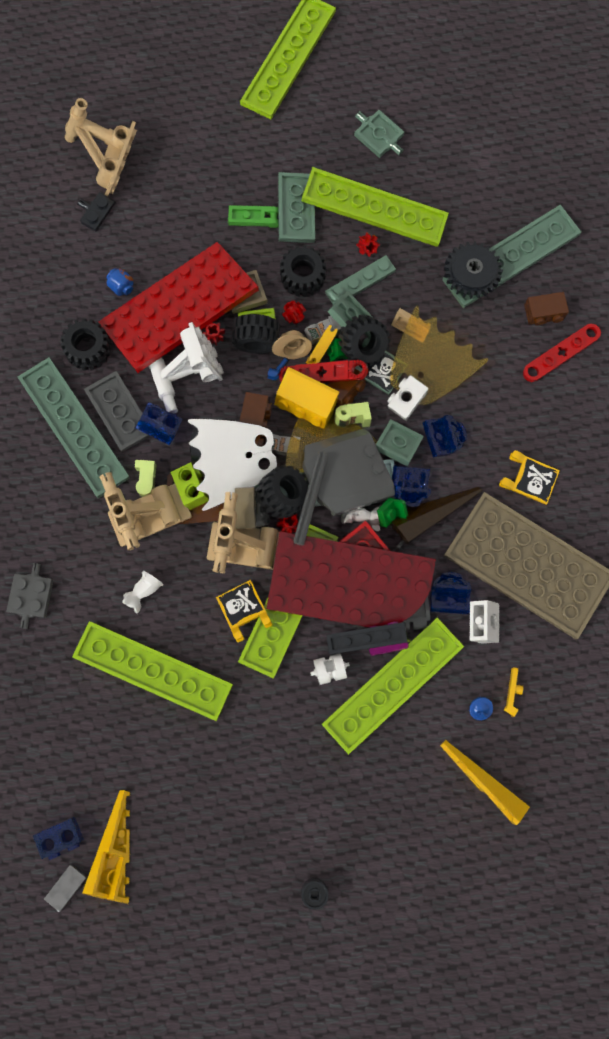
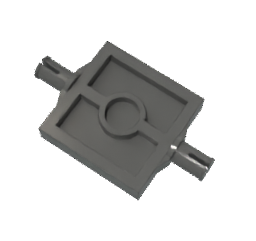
[6,563,54,630]

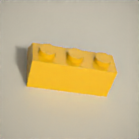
[274,367,339,429]

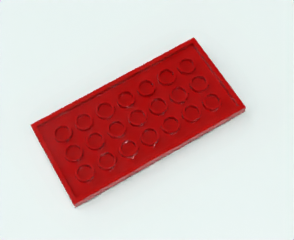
[98,242,259,373]

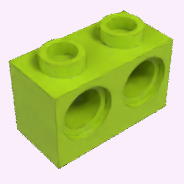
[171,462,209,510]

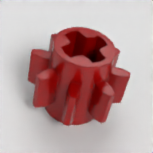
[356,232,380,257]
[282,301,306,324]
[202,322,225,346]
[276,514,299,533]

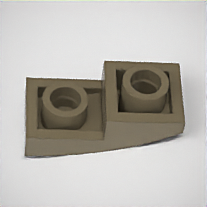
[235,487,256,529]

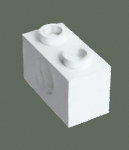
[387,375,429,421]
[470,600,499,643]

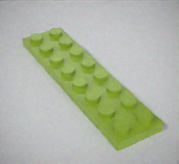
[240,0,336,119]
[301,167,449,247]
[238,524,338,679]
[321,618,464,755]
[72,621,233,721]

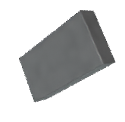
[44,864,87,912]

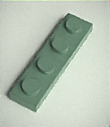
[325,255,396,304]

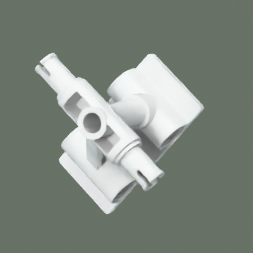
[149,322,224,415]

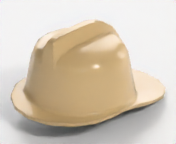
[272,330,312,360]

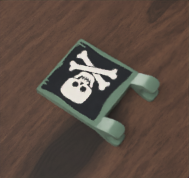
[355,338,408,395]

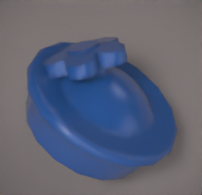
[469,697,493,720]

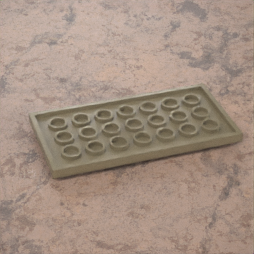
[444,492,609,640]

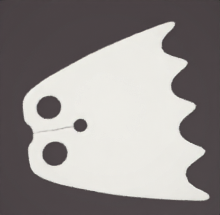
[188,419,277,511]

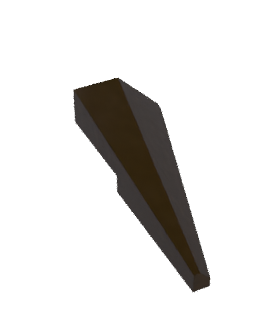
[390,487,482,544]

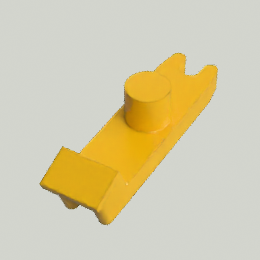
[306,325,338,364]
[504,667,523,717]

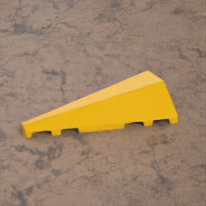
[440,740,530,825]
[82,790,130,904]

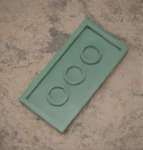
[278,172,315,243]

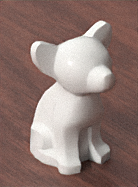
[341,507,380,531]
[123,570,163,613]

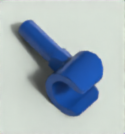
[267,358,288,381]

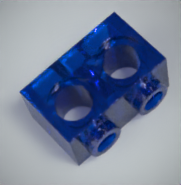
[135,402,183,445]
[33,817,84,860]

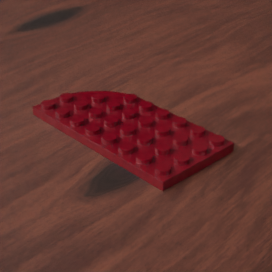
[266,531,436,628]

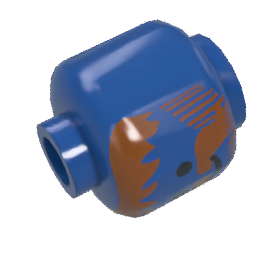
[106,268,134,296]

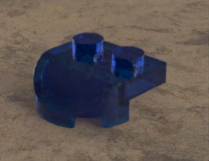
[422,415,467,458]
[392,465,431,507]
[430,572,472,615]

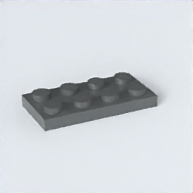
[84,371,154,452]

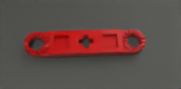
[523,324,601,382]
[278,360,368,383]

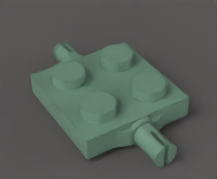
[354,110,404,158]
[327,289,372,339]

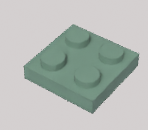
[376,419,424,467]

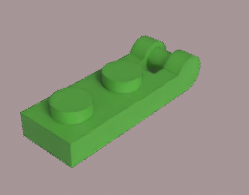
[228,205,278,228]

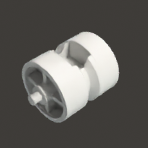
[310,653,350,685]

